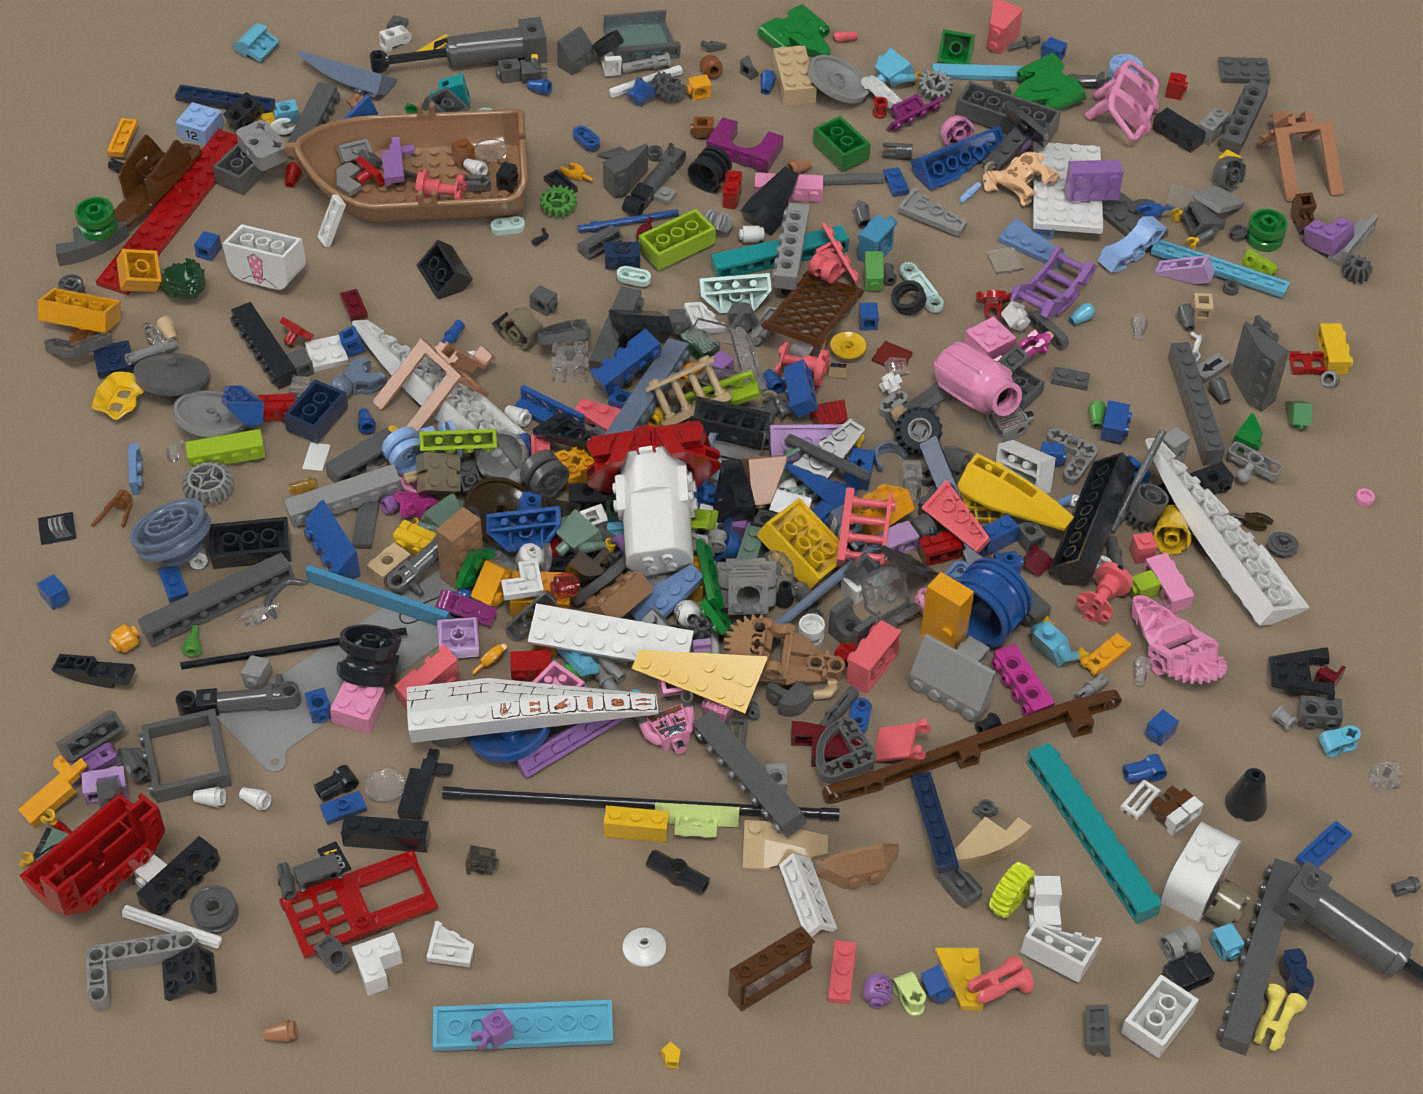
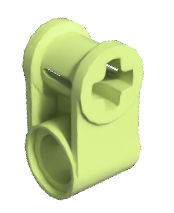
[891,972,926,1017]

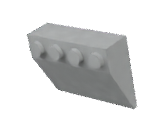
[909,634,996,723]

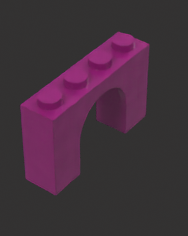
[706,117,784,173]

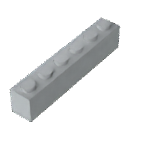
[284,464,403,528]

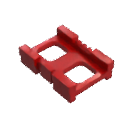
[1289,351,1327,375]

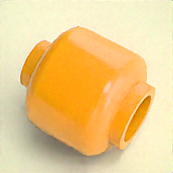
[109,624,140,653]

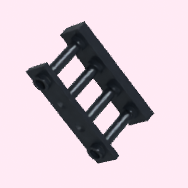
[689,396,771,450]

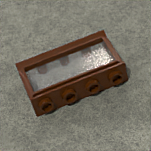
[728,926,815,1012]

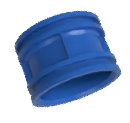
[957,557,1033,648]

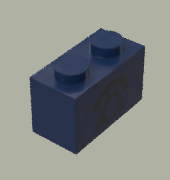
[605,242,640,270]

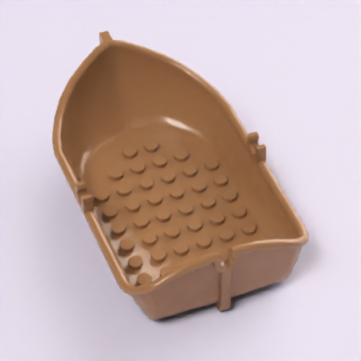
[285,102,528,222]

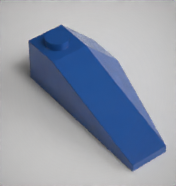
[785,462,858,508]

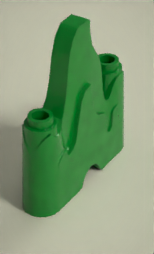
[757,4,831,57]
[1012,52,1086,111]

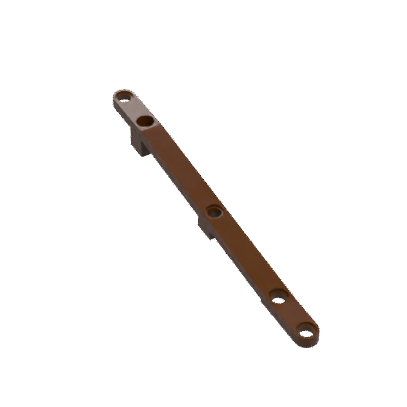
[822,690,1122,804]

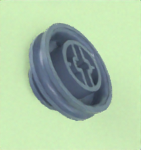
[129,498,211,566]

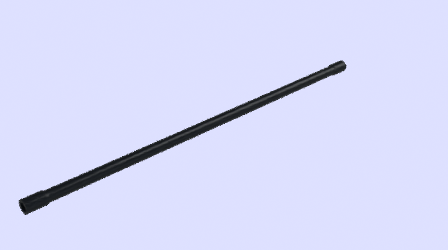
[442,786,840,821]

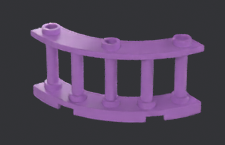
[1010,245,1098,319]

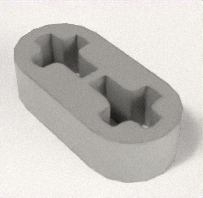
[879,390,908,418]

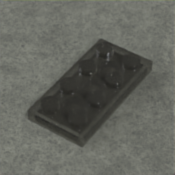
[880,545,939,580]

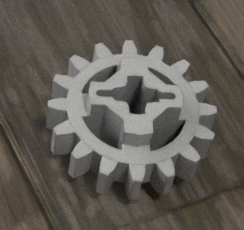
[917,69,953,101]

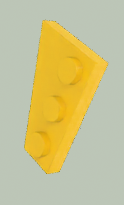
[934,948,983,1011]

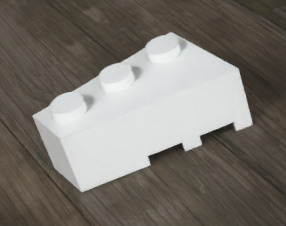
[1020,922,1102,983]

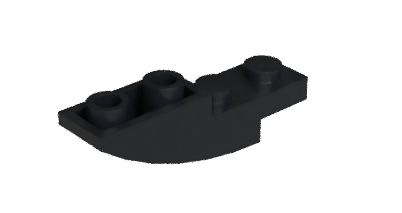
[51,654,136,689]

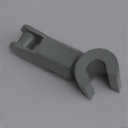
[1067,71,1112,89]

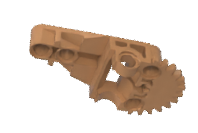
[724,614,845,685]

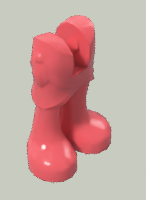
[967,956,1034,1004]

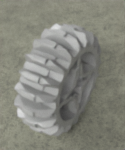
[182,460,234,507]

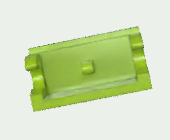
[691,509,718,531]

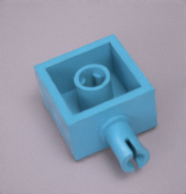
[856,215,897,263]

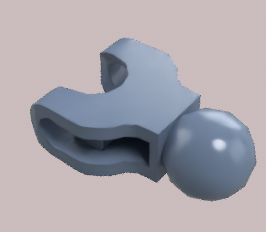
[329,356,387,396]

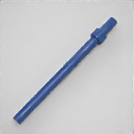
[577,209,679,232]

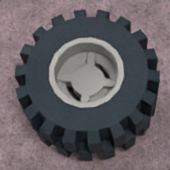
[894,407,943,454]

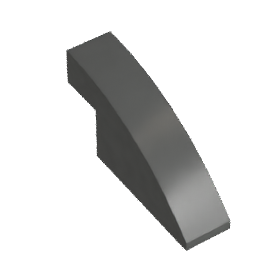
[56,221,129,266]

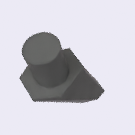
[700,40,727,52]

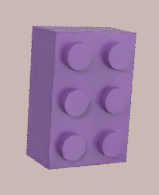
[1064,160,1124,201]

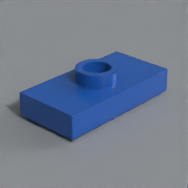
[320,791,367,825]

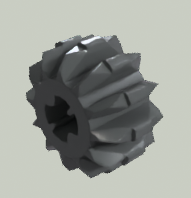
[1342,255,1373,284]

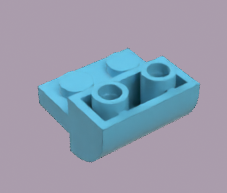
[232,23,280,63]

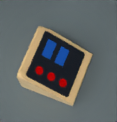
[828,362,848,379]

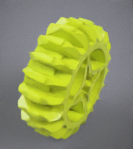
[989,862,1035,918]

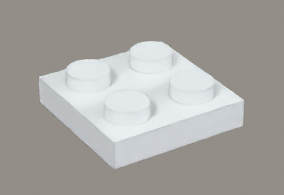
[305,335,349,372]

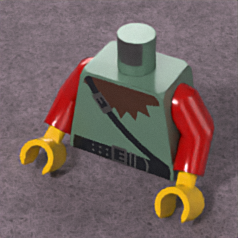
[19,809,72,868]

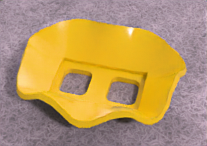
[92,372,145,420]

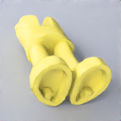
[1253,984,1307,1052]

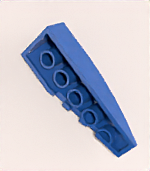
[910,126,1004,190]

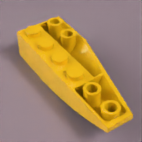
[958,453,1074,531]

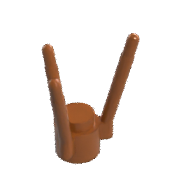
[91,489,133,527]

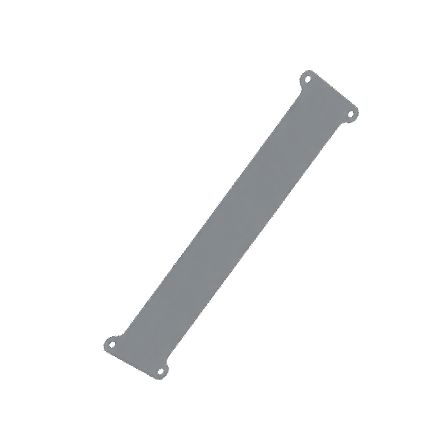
[217,541,550,772]

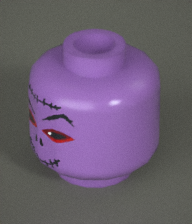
[863,973,893,1008]

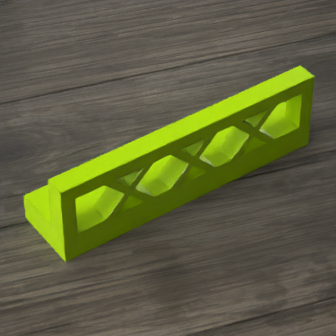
[684,370,761,406]

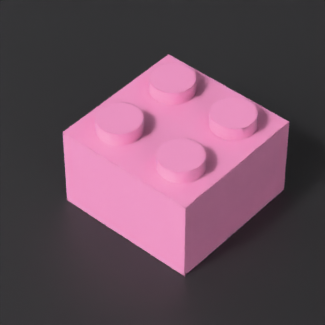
[964,316,1016,359]
[330,681,386,734]

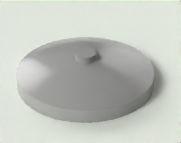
[808,55,869,104]
[173,390,247,438]

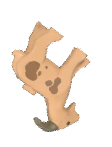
[983,152,1060,208]

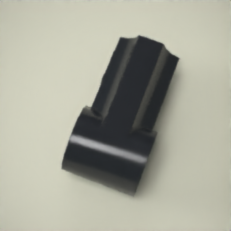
[314,765,359,801]

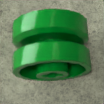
[74,197,118,241]
[1246,208,1288,252]

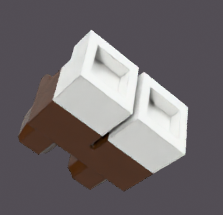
[1150,785,1204,836]

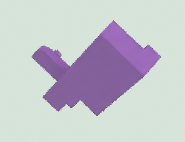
[381,137,415,186]

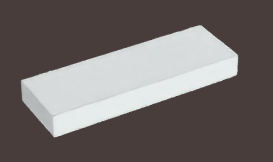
[317,194,346,247]

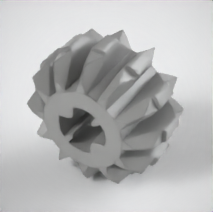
[704,209,733,233]

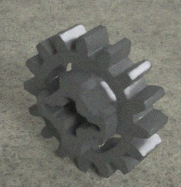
[651,71,686,102]

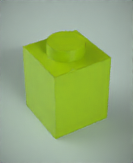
[1129,570,1161,598]

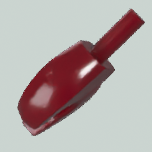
[636,217,653,242]

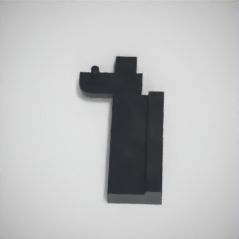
[397,749,454,819]

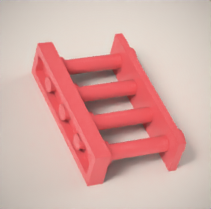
[837,488,896,572]

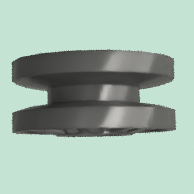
[190,885,238,934]

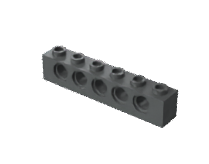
[1218,80,1270,155]

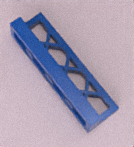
[514,385,585,439]

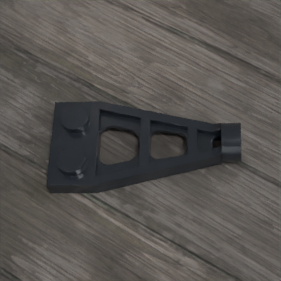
[532,412,596,450]

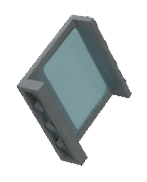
[603,9,681,63]

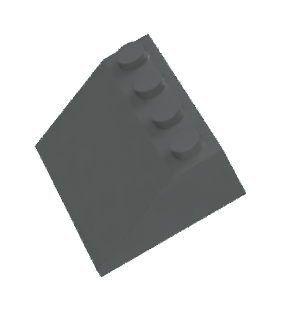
[1231,322,1290,412]

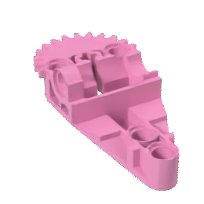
[1131,595,1227,684]

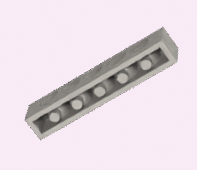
[772,203,810,290]

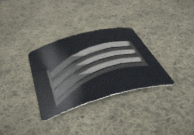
[38,512,76,545]

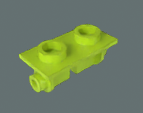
[1241,248,1279,276]

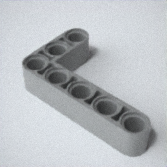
[86,931,197,1012]

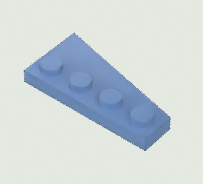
[998,218,1067,270]
[629,564,704,621]

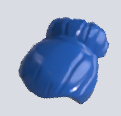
[627,77,657,105]

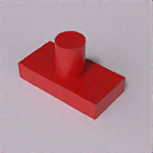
[355,156,385,187]
[279,317,314,346]

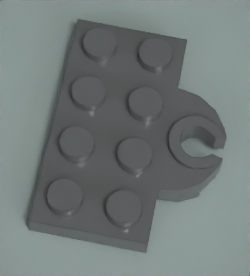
[1102,192,1169,247]

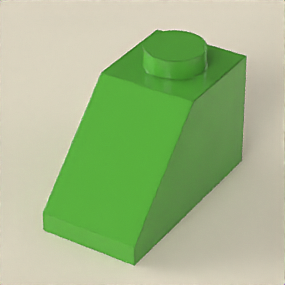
[863,251,884,292]

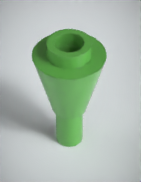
[182,625,202,657]

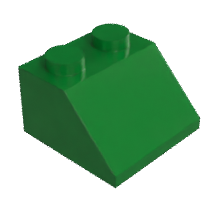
[937,29,976,64]

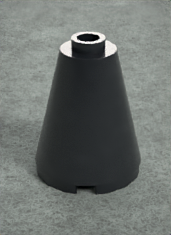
[1225,768,1267,822]

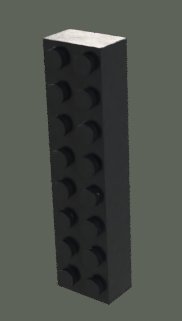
[1049,452,1136,585]

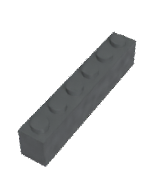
[287,82,340,160]
[589,286,644,373]

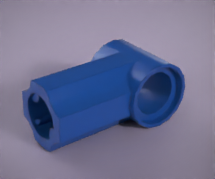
[1122,754,1167,783]

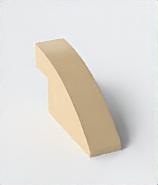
[955,816,1032,870]

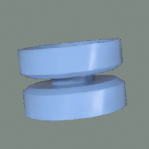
[381,427,425,475]

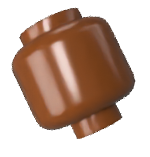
[700,54,723,79]

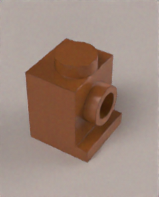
[690,117,714,138]

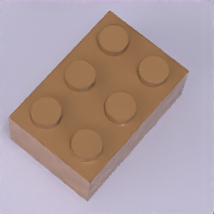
[580,571,653,618]

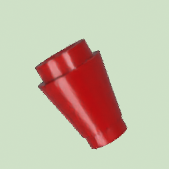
[284,162,302,188]

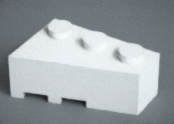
[996,440,1056,494]

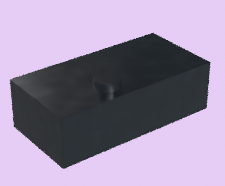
[209,517,292,569]

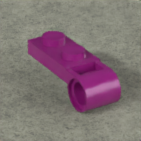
[435,589,497,628]

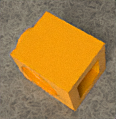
[686,74,711,101]

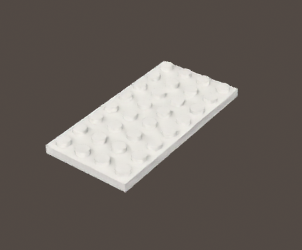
[1033,142,1103,234]

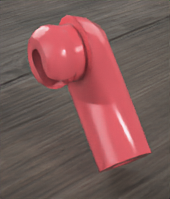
[833,31,858,43]

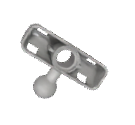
[1227,442,1283,483]

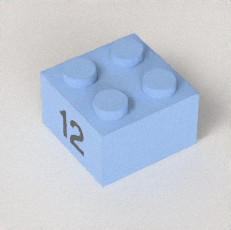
[175,102,224,146]

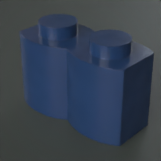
[1279,948,1314,1000]

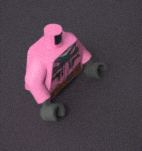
[634,691,695,754]

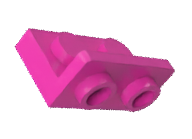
[394,491,438,518]

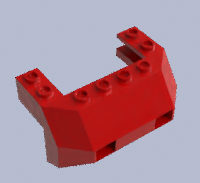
[19,793,165,915]

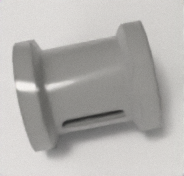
[1271,705,1299,732]

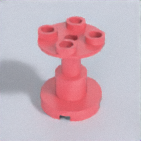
[415,169,467,201]
[775,341,830,386]
[1076,562,1133,622]

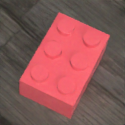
[846,620,901,694]

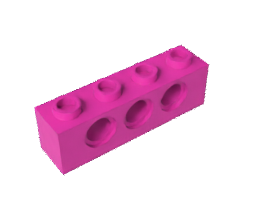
[991,643,1055,716]

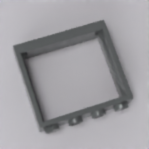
[139,708,232,803]

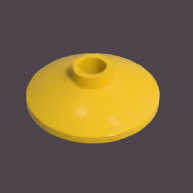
[830,332,866,359]

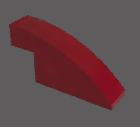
[791,721,873,769]

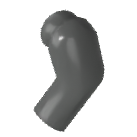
[746,701,760,720]

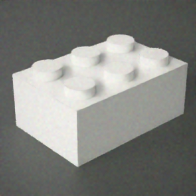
[1121,975,1199,1059]

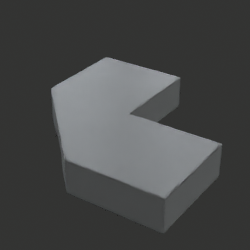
[336,161,361,197]

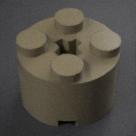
[500,306,543,350]
[1204,879,1252,926]

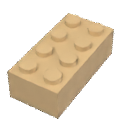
[772,46,817,106]

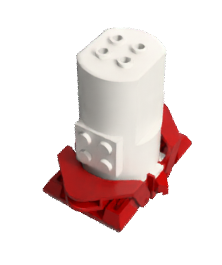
[587,420,721,576]

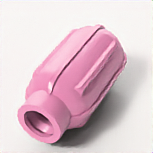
[933,341,1022,416]

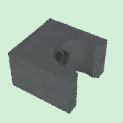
[828,596,876,650]

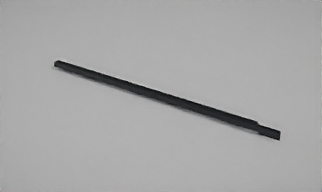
[180,627,407,670]

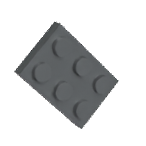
[1218,57,1271,84]

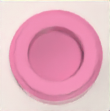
[1355,488,1375,507]

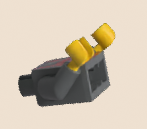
[1171,201,1226,250]

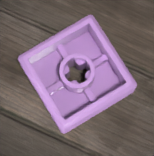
[437,617,480,658]

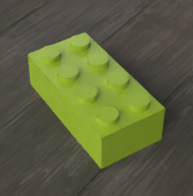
[639,209,716,271]

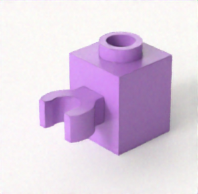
[471,1008,514,1051]

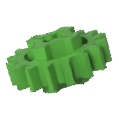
[540,185,577,218]

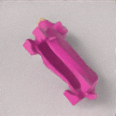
[995,330,1054,363]

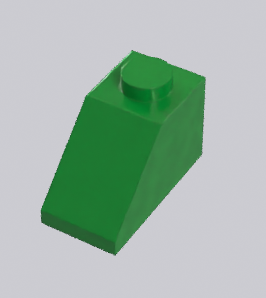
[1285,401,1313,429]
[1232,413,1263,453]

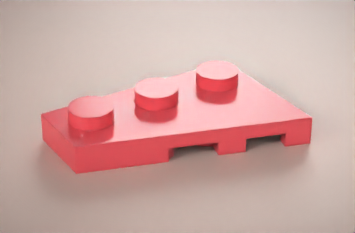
[574,398,621,431]

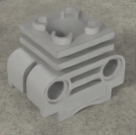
[717,558,776,615]

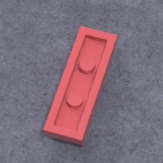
[828,940,856,1005]

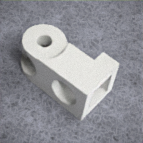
[379,25,412,52]

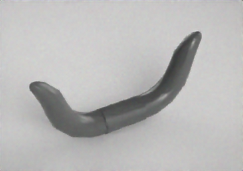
[264,578,308,619]

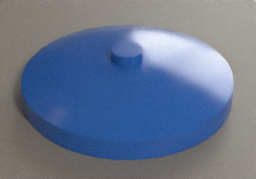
[469,727,550,763]

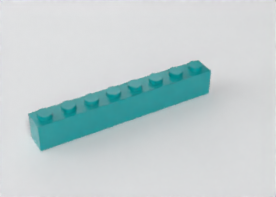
[711,225,849,277]

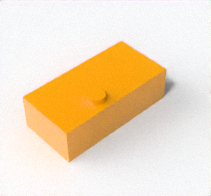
[38,288,121,333]
[920,572,974,650]

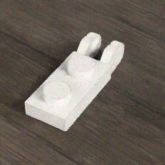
[861,75,903,108]

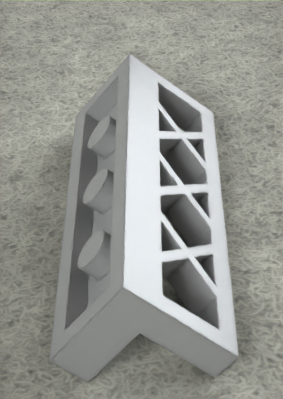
[1327,213,1379,267]

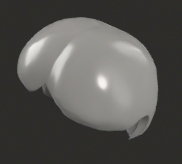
[475,430,529,485]

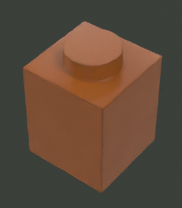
[451,138,475,168]

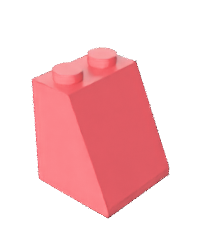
[987,0,1023,55]

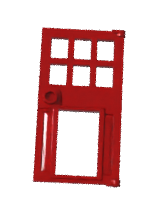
[279,849,438,959]

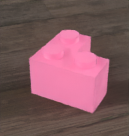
[533,661,585,687]

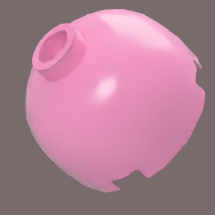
[941,115,975,146]

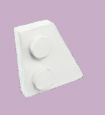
[426,921,475,968]

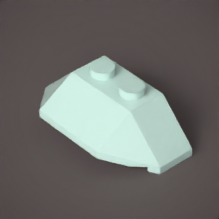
[699,273,772,314]

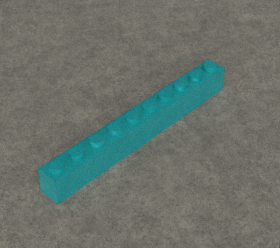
[1026,743,1161,925]

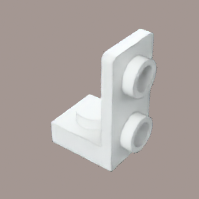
[600,52,622,76]

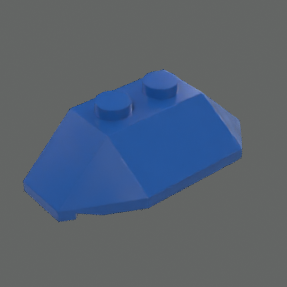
[486,506,561,552]

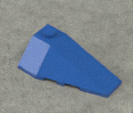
[222,385,264,427]

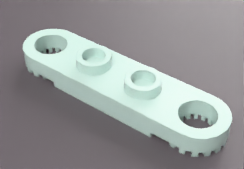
[900,262,944,313]

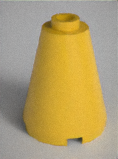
[1153,505,1191,555]

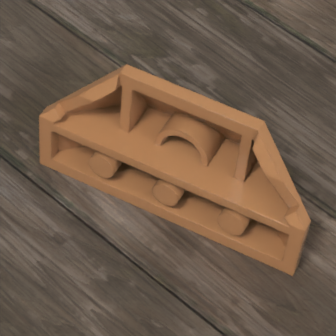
[816,843,899,889]

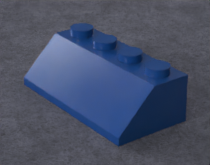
[303,500,360,579]

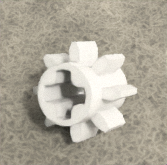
[879,372,903,394]

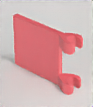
[874,719,931,763]

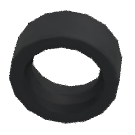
[592,30,624,57]
[891,280,927,315]

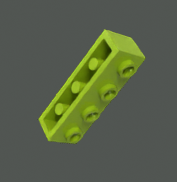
[419,428,497,453]
[185,429,266,467]

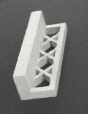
[779,853,837,937]

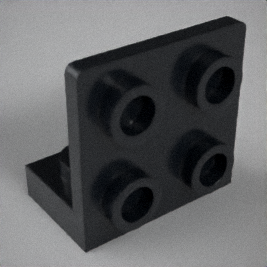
[162,944,217,1001]

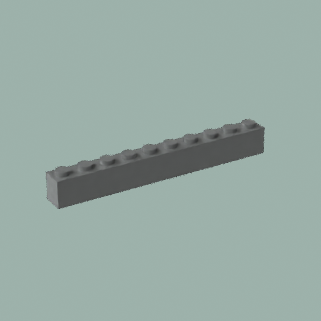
[1218,858,1300,1056]

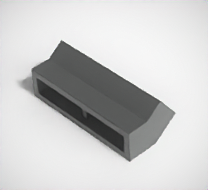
[577,225,623,258]

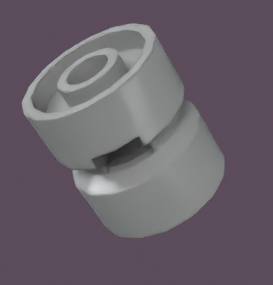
[1160,924,1201,961]

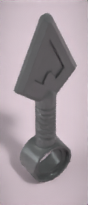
[597,145,663,162]

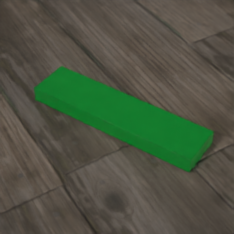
[695,538,724,610]

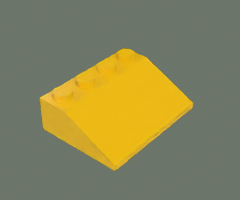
[756,498,848,590]

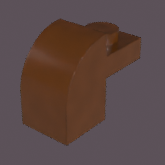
[1291,192,1317,234]

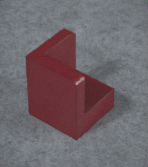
[1023,543,1053,577]
[1313,665,1346,688]

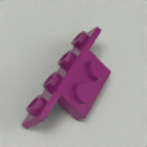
[886,93,944,132]

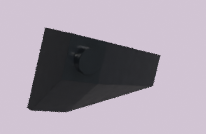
[740,166,799,236]

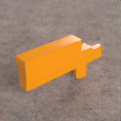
[18,754,89,828]

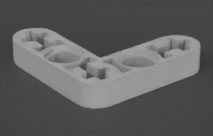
[1047,428,1098,485]

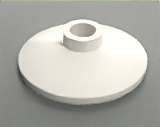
[623,928,666,967]

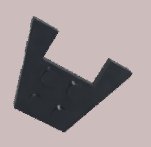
[1268,647,1335,700]

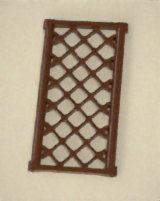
[761,271,864,347]

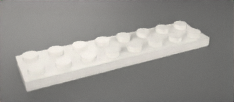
[528,604,694,662]

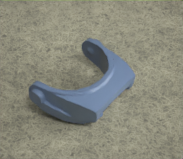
[870,440,908,472]

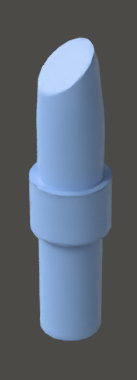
[959,182,981,204]

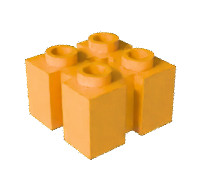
[554,447,594,494]

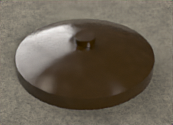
[463,477,529,548]

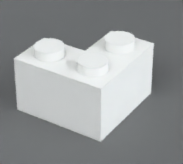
[1026,876,1062,928]
[351,932,403,996]

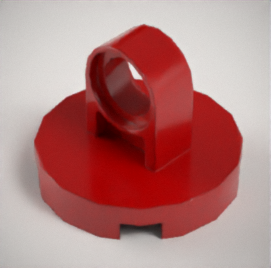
[975,290,1011,319]

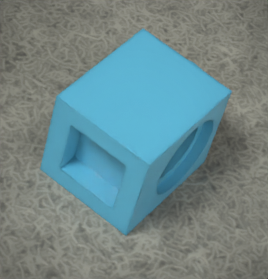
[273,99,299,126]
[1209,923,1245,962]

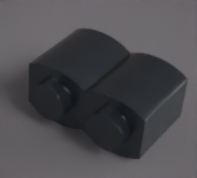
[1161,952,1215,992]

